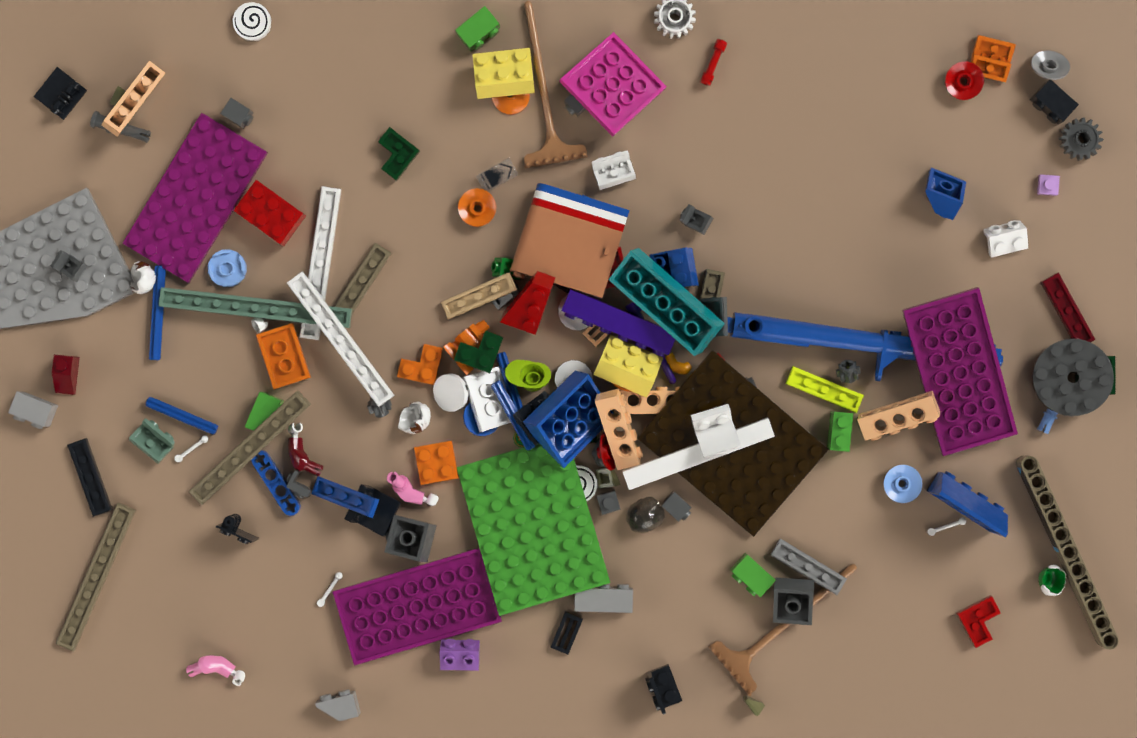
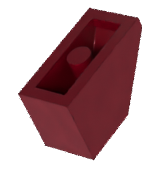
[52,354,80,395]

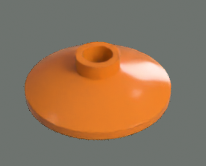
[492,93,530,115]
[458,188,496,227]

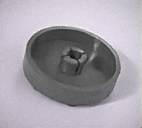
[1032,339,1114,416]

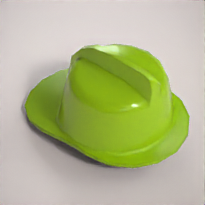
[505,360,551,392]

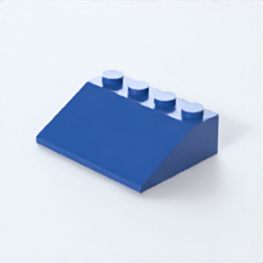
[523,371,614,468]
[927,471,1008,538]

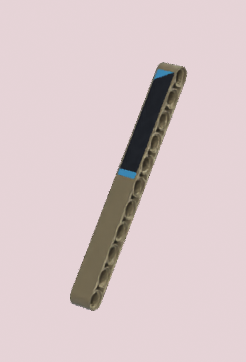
[1016,455,1119,650]

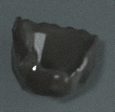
[626,497,665,533]

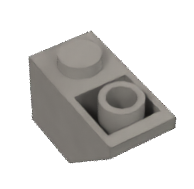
[315,689,361,721]

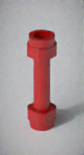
[700,39,727,86]

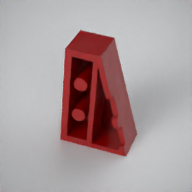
[500,271,556,335]

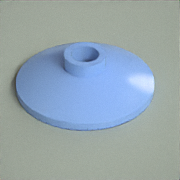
[884,465,922,503]

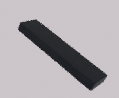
[67,438,113,517]

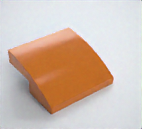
[970,35,1016,83]

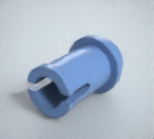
[1037,409,1058,434]

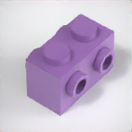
[440,639,480,671]

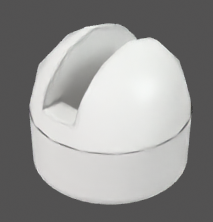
[251,318,268,333]

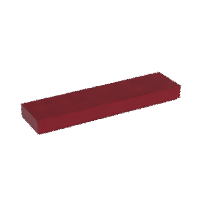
[1040,273,1096,342]

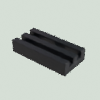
[551,611,583,655]

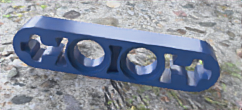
[251,450,301,516]

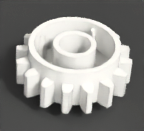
[654,0,696,39]

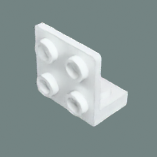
[691,404,741,458]

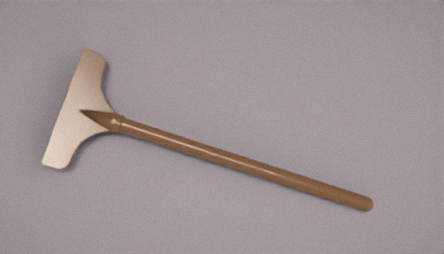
[524,1,587,168]
[708,564,857,696]

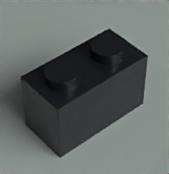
[1030,79,1079,125]

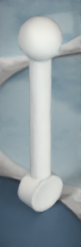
[174,436,208,462]
[927,517,966,536]
[317,572,343,607]

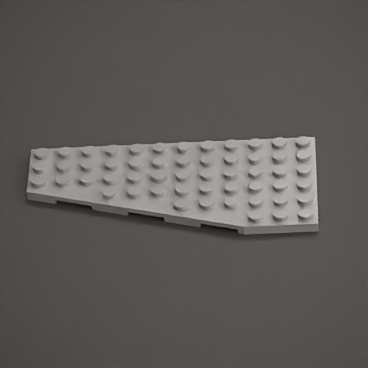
[0,188,134,329]

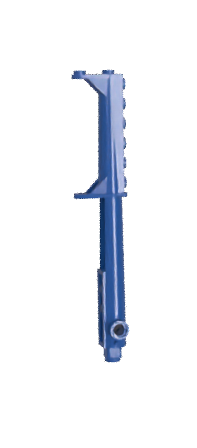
[728,312,1003,382]

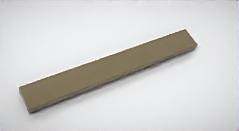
[189,390,311,505]
[56,503,136,651]

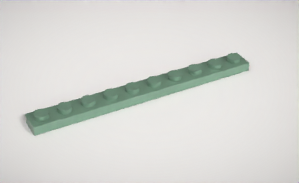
[159,287,352,328]

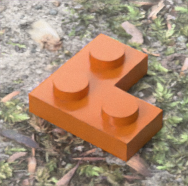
[397,344,443,385]

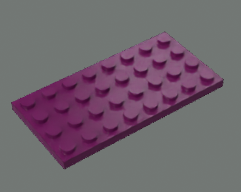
[122,113,268,283]
[902,287,1018,456]
[333,547,502,666]

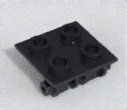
[34,67,87,120]
[216,514,259,544]

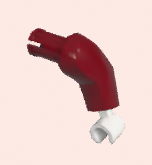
[288,423,323,477]

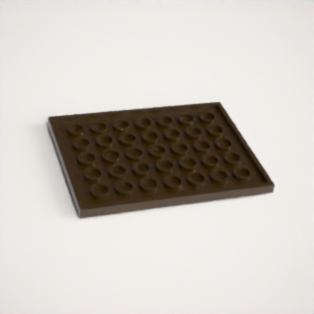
[637,350,829,537]

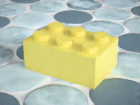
[473,48,535,99]
[594,335,663,398]

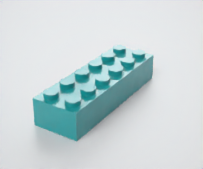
[608,248,725,356]

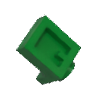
[491,257,521,280]

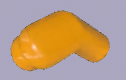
[665,353,692,375]

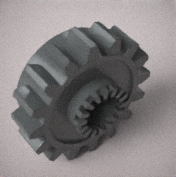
[1059,118,1104,161]

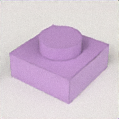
[1037,174,1060,196]

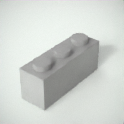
[575,584,633,613]

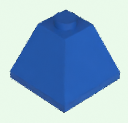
[925,168,966,220]

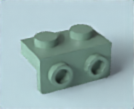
[129,418,175,464]

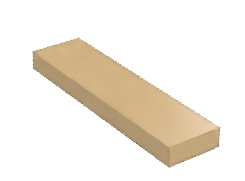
[441,273,517,320]

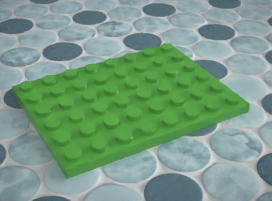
[457,443,611,616]

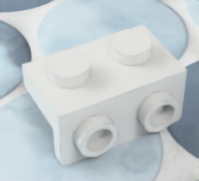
[591,151,636,190]
[983,220,1028,258]

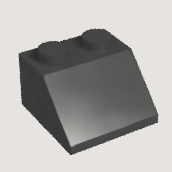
[384,515,437,562]
[773,577,814,625]

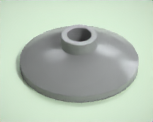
[1031,51,1070,80]

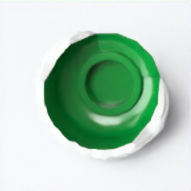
[1038,565,1067,596]

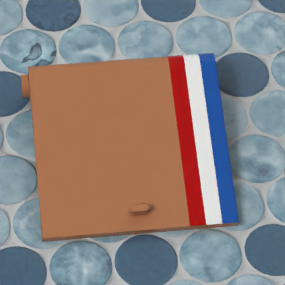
[510,183,630,298]

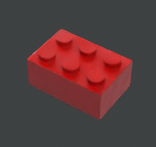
[233,180,306,246]

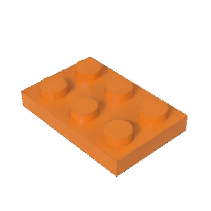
[256,323,311,389]

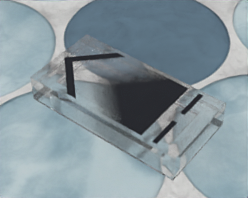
[476,158,518,192]

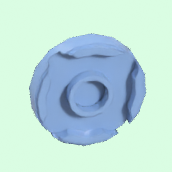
[208,249,247,287]

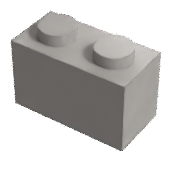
[8,391,58,429]

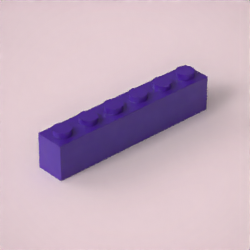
[561,289,675,357]

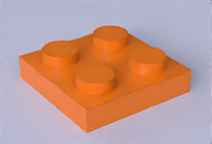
[414,440,459,485]

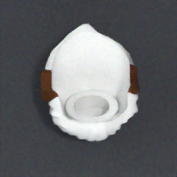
[130,261,156,294]
[398,401,431,434]

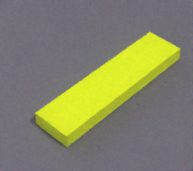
[785,366,864,413]

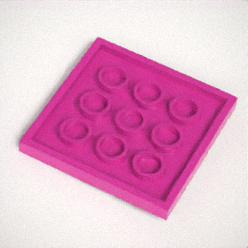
[559,32,667,137]

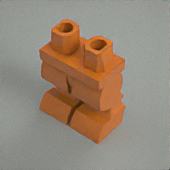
[443,320,490,376]

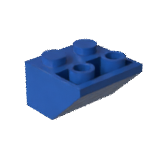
[649,247,699,288]

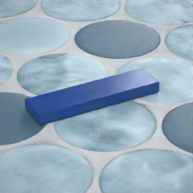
[311,476,379,518]

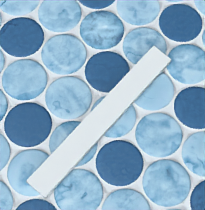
[299,186,341,340]
[287,272,395,407]
[622,418,775,490]

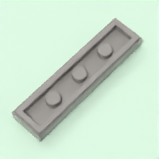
[770,539,847,595]

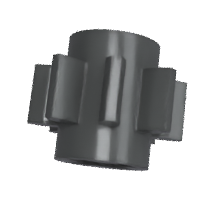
[836,360,861,383]
[367,398,392,418]

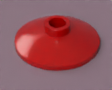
[945,61,984,100]
[597,432,616,471]

